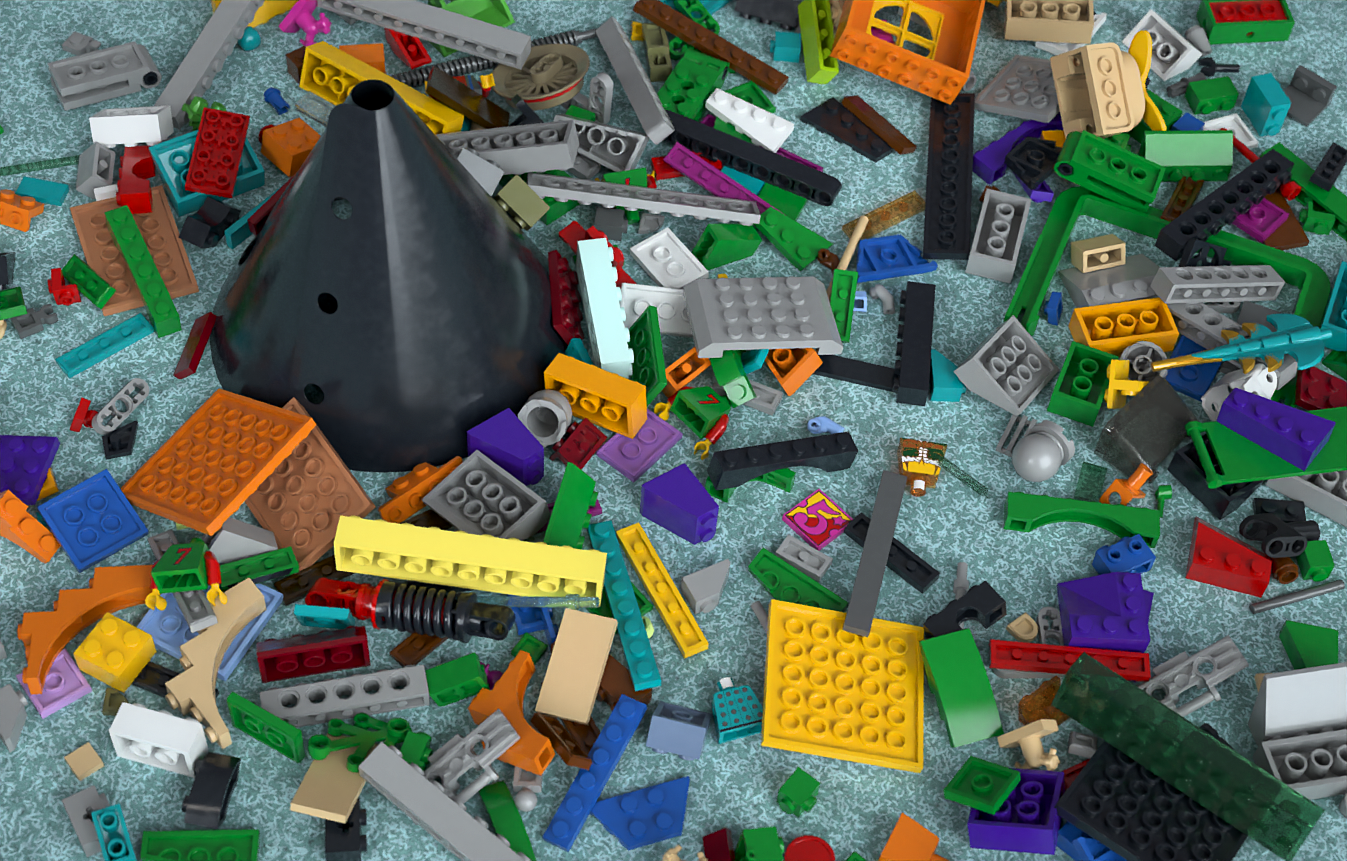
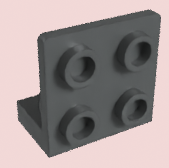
[1283,65,1337,126]

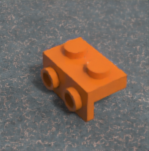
[0,189,44,232]

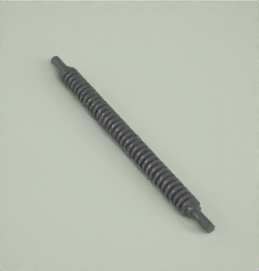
[392,28,598,88]

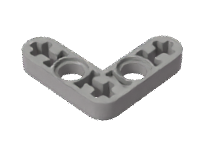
[560,72,613,124]
[992,607,1065,678]

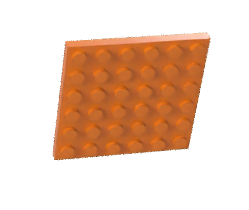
[120,388,316,536]

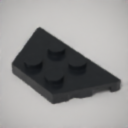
[1004,136,1062,190]

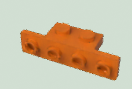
[378,456,463,524]

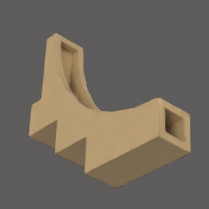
[165,578,266,750]

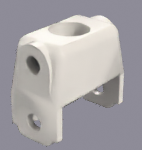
[1201,363,1277,422]

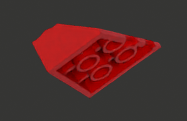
[1185,516,1272,598]

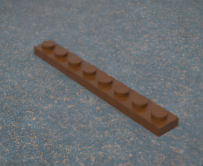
[633,0,789,95]

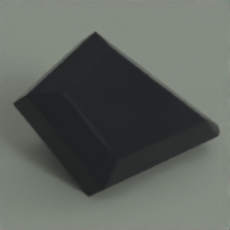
[102,421,138,460]

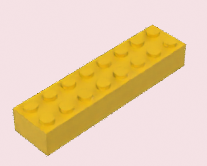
[299,41,464,135]

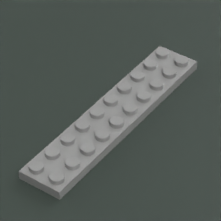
[527,172,761,226]

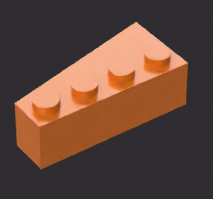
[765,348,823,397]

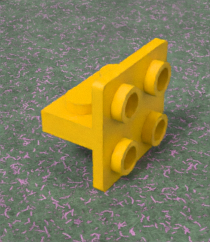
[1104,359,1152,409]

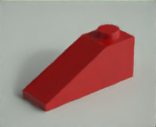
[384,27,432,70]

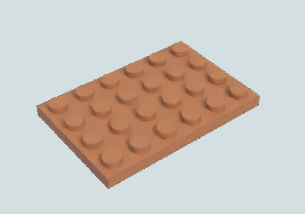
[70,185,199,317]
[244,397,376,574]

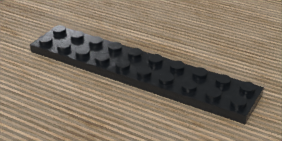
[923,93,975,260]

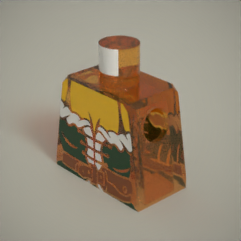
[897,438,947,497]

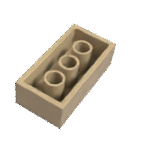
[1004,0,1094,44]

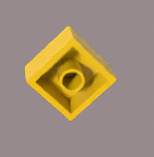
[73,612,157,693]

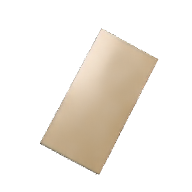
[535,608,618,725]
[290,733,379,823]

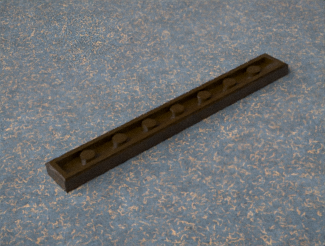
[273,509,453,606]

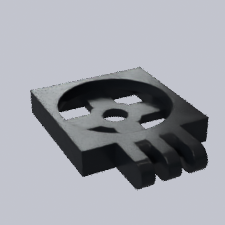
[1178,237,1232,267]

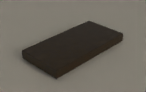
[426,66,510,129]

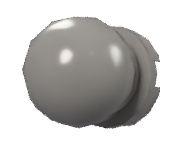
[518,389,572,447]
[1011,420,1075,483]

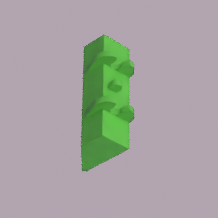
[428,0,515,58]

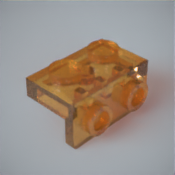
[1018,675,1080,738]

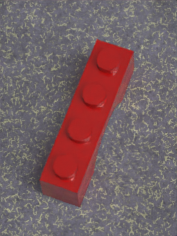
[116,145,156,214]

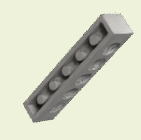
[1150,265,1285,304]
[1167,303,1298,390]
[260,665,430,728]

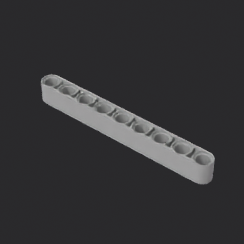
[595,16,675,145]

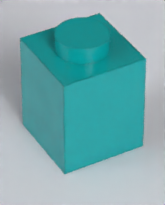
[769,31,801,63]

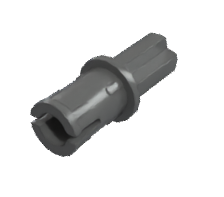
[1166,73,1206,98]

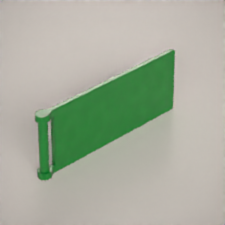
[1185,406,1347,489]

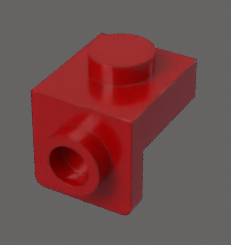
[48,268,81,305]

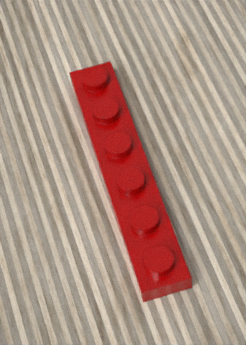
[989,639,1151,682]

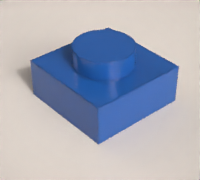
[1044,292,1063,326]

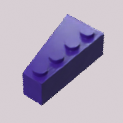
[1216,388,1336,471]

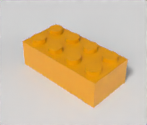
[1068,298,1179,358]
[544,353,647,439]

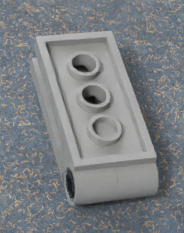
[47,41,162,111]

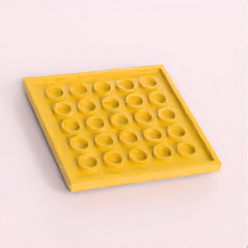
[761,599,924,773]

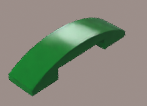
[478,780,536,861]

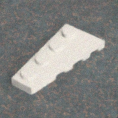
[705,88,794,153]

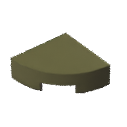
[102,688,129,716]

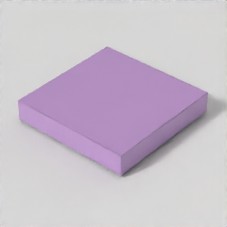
[16,649,92,719]

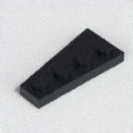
[800,97,893,163]

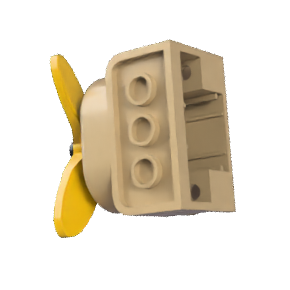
[1050,30,1167,139]

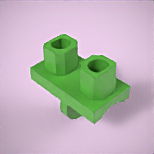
[181,96,227,131]

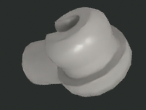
[869,284,895,314]

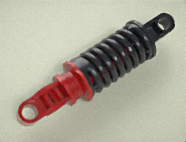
[305,578,515,644]

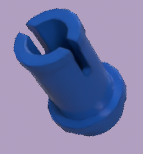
[264,87,290,115]

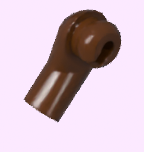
[817,248,840,275]

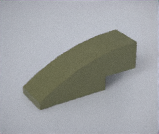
[642,23,672,82]

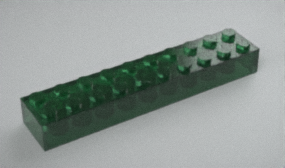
[1051,652,1325,861]

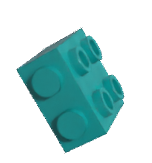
[1241,73,1291,137]

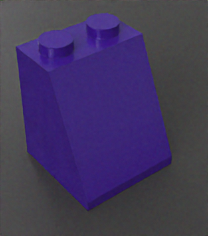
[467,408,544,486]
[640,463,719,545]

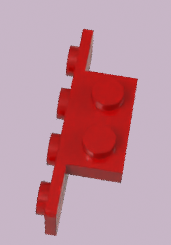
[558,221,637,289]

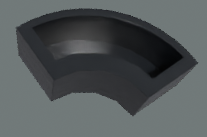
[179,197,241,249]
[182,752,241,829]

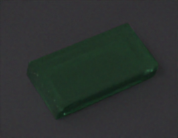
[1073,461,1107,502]

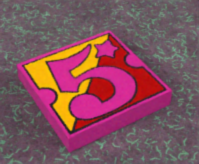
[782,489,853,551]

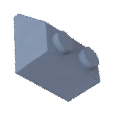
[646,701,712,761]

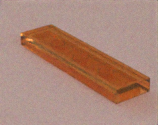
[842,190,925,240]

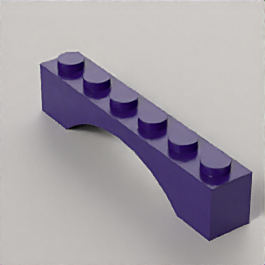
[972,111,1064,185]

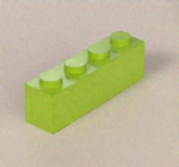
[798,0,839,84]

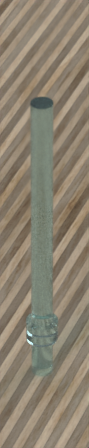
[477,594,599,610]

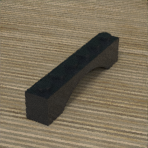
[707,431,858,490]

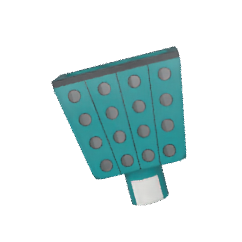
[711,677,763,744]

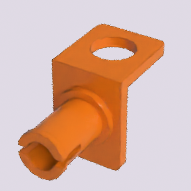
[1099,463,1153,506]

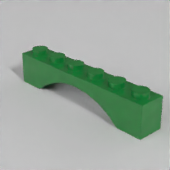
[104,205,182,338]
[1004,492,1160,548]

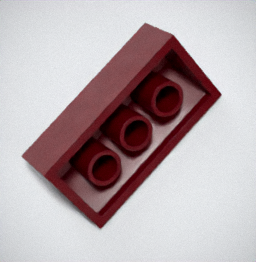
[256,626,371,683]

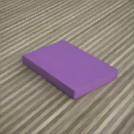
[596,409,683,482]

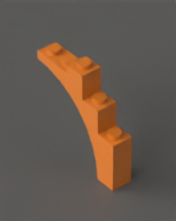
[17,565,162,695]

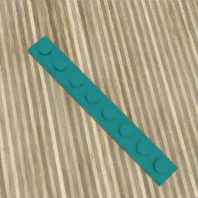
[587,520,661,691]

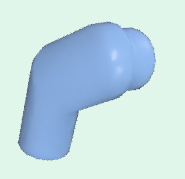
[807,416,845,434]

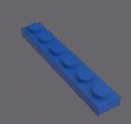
[542,694,647,852]

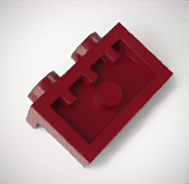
[549,417,608,469]

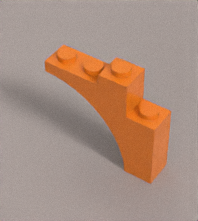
[0,490,60,563]
[468,650,556,776]

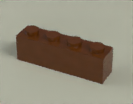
[551,641,652,711]

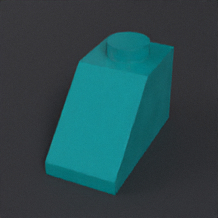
[929,349,966,402]

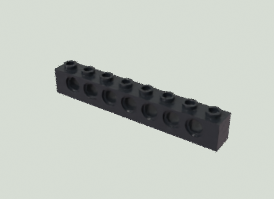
[1155,149,1294,261]

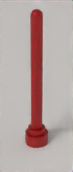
[1220,128,1301,201]

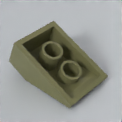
[494,174,550,231]

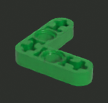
[669,0,720,60]

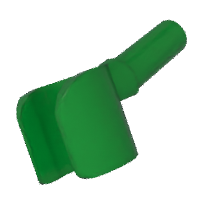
[1155,485,1172,518]

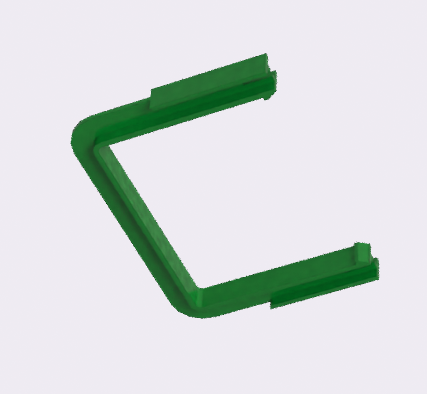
[1003,186,1331,408]

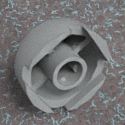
[1120,341,1168,389]

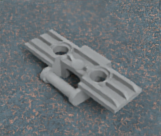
[1117,635,1249,724]
[412,709,521,825]

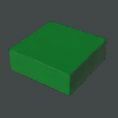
[511,632,548,666]

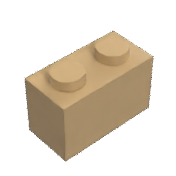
[1071,234,1125,273]

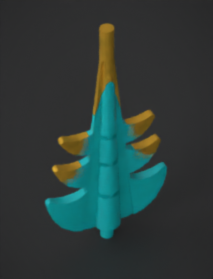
[1151,313,1332,374]

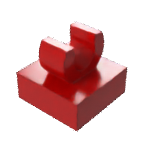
[70,398,98,432]

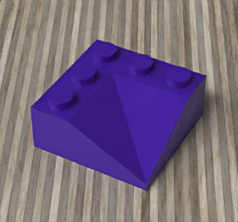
[1057,572,1151,653]
[967,768,1066,855]

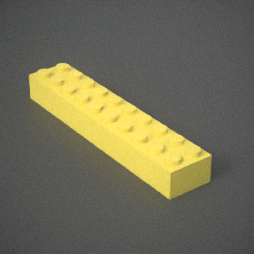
[334,516,607,607]

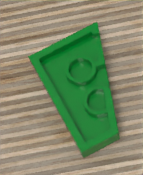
[753,207,833,271]

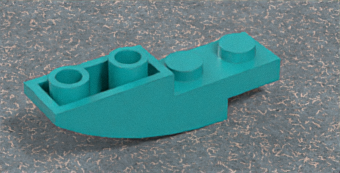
[91,803,137,861]

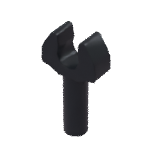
[1198,57,1240,77]

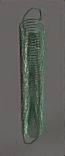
[934,455,989,498]

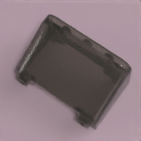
[1094,375,1202,486]

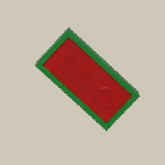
[1196,0,1295,45]

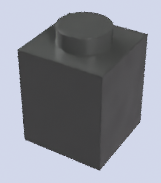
[594,207,628,241]

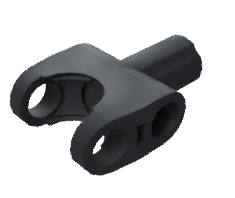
[1239,513,1320,558]

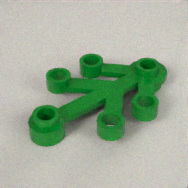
[308,713,412,772]

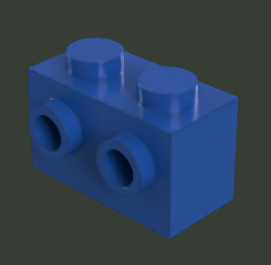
[1092,534,1156,575]

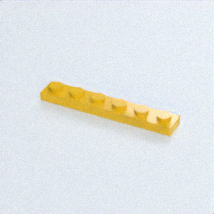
[616,522,709,659]

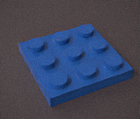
[37,469,149,573]

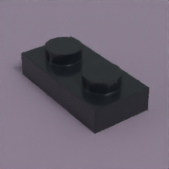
[1252,498,1306,523]

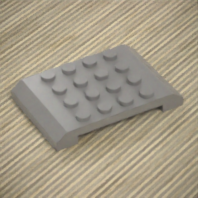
[683,276,843,358]

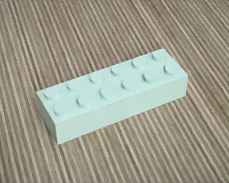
[576,238,634,379]

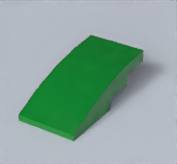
[918,628,1004,748]

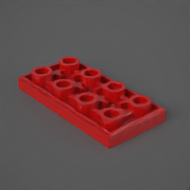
[185,107,250,199]

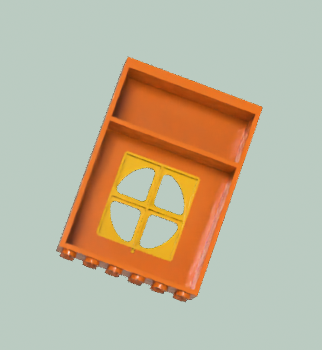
[830,0,986,105]

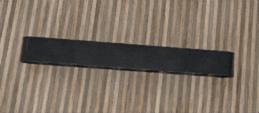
[663,110,842,206]

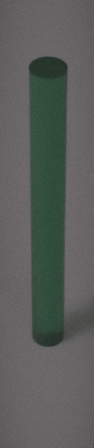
[0,155,80,177]

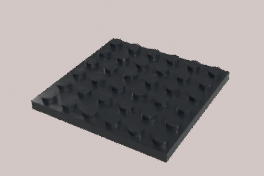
[1054,712,1269,861]

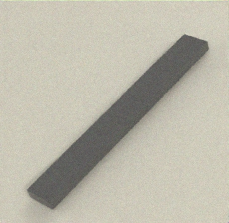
[842,470,908,637]

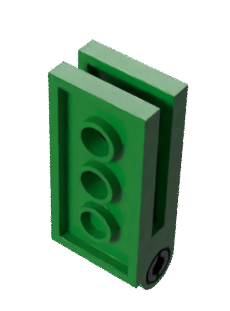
[657,48,730,122]
[1054,130,1166,213]

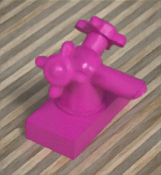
[279,0,332,47]

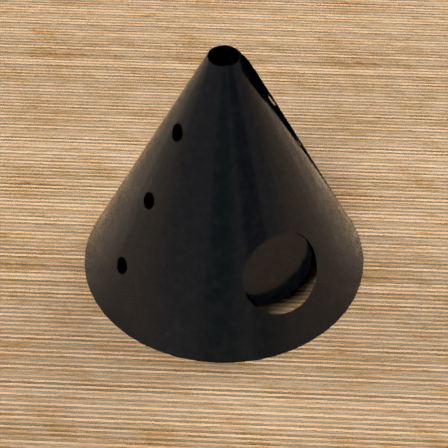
[210,79,568,473]

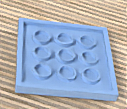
[137,583,283,682]

